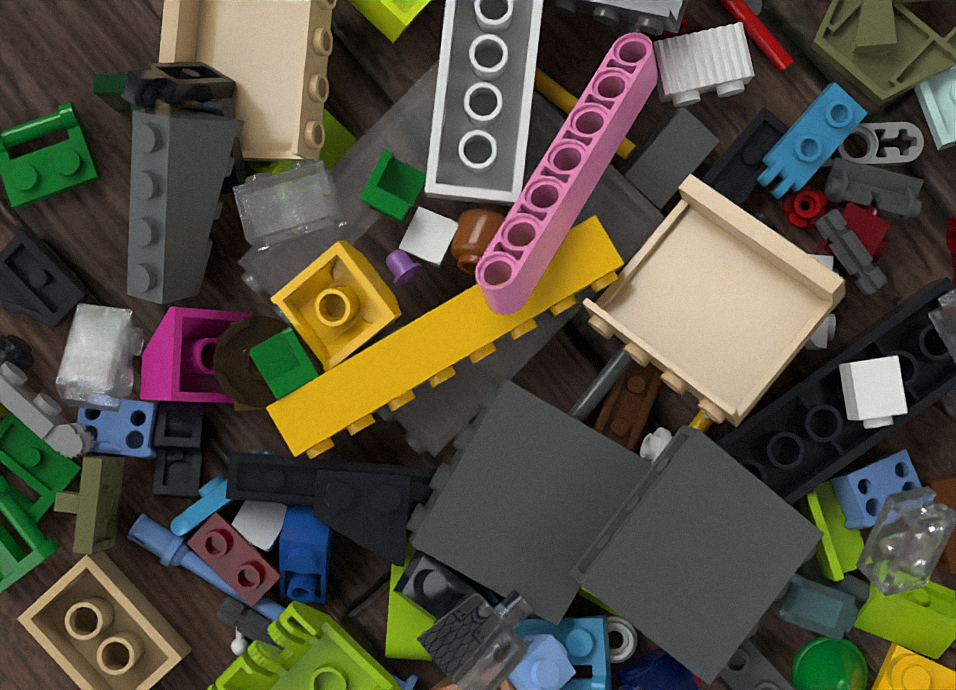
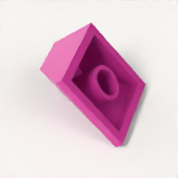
[140,307,252,403]

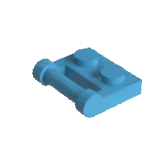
[514,615,612,690]

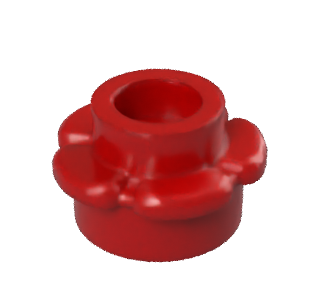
[782,184,827,228]

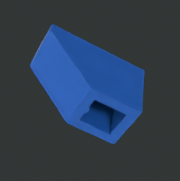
[279,504,334,604]

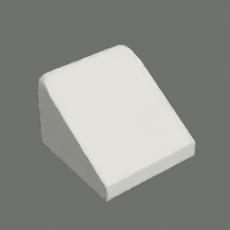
[399,207,458,268]
[232,500,287,552]

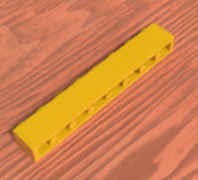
[266,215,624,460]

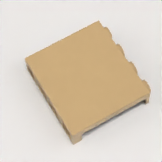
[154,0,337,162]
[583,174,845,428]

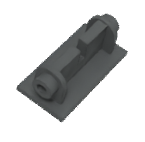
[822,157,924,221]

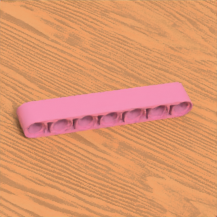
[475,33,659,315]

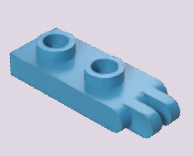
[757,82,868,199]
[170,448,277,536]

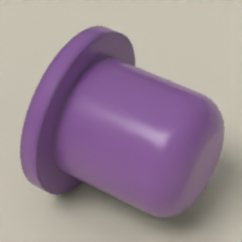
[386,249,422,286]

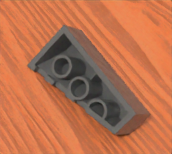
[127,106,245,305]

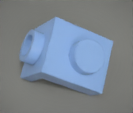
[504,634,576,690]

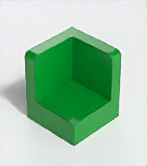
[359,149,426,226]
[249,327,319,400]

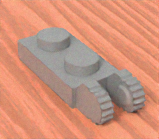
[0,361,96,459]

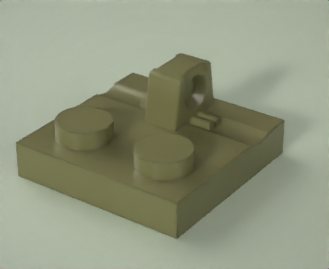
[54,454,125,555]

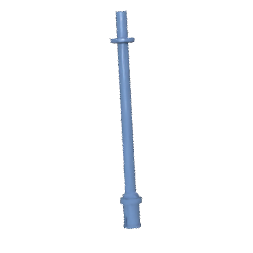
[127,513,418,690]

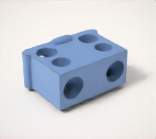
[77,394,158,460]
[829,449,929,530]

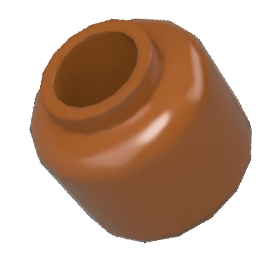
[450,204,506,276]

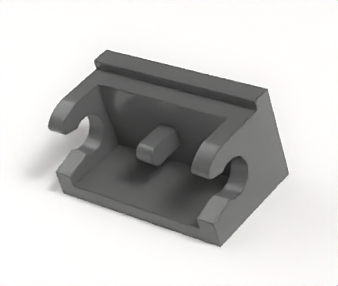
[613,107,720,210]

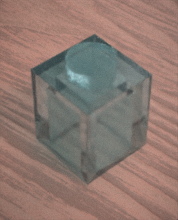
[779,573,857,641]

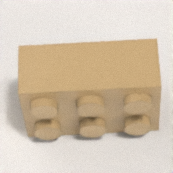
[17,551,193,690]

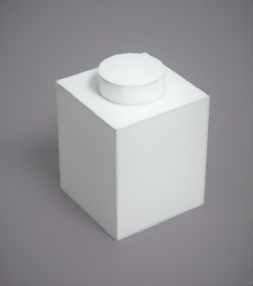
[839,356,908,428]

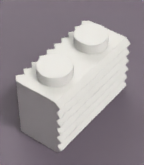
[652,22,755,107]

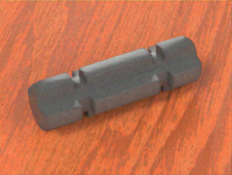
[815,210,887,296]
[216,596,285,649]

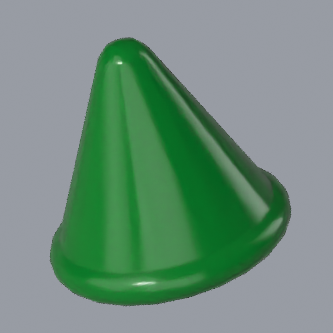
[791,635,868,690]

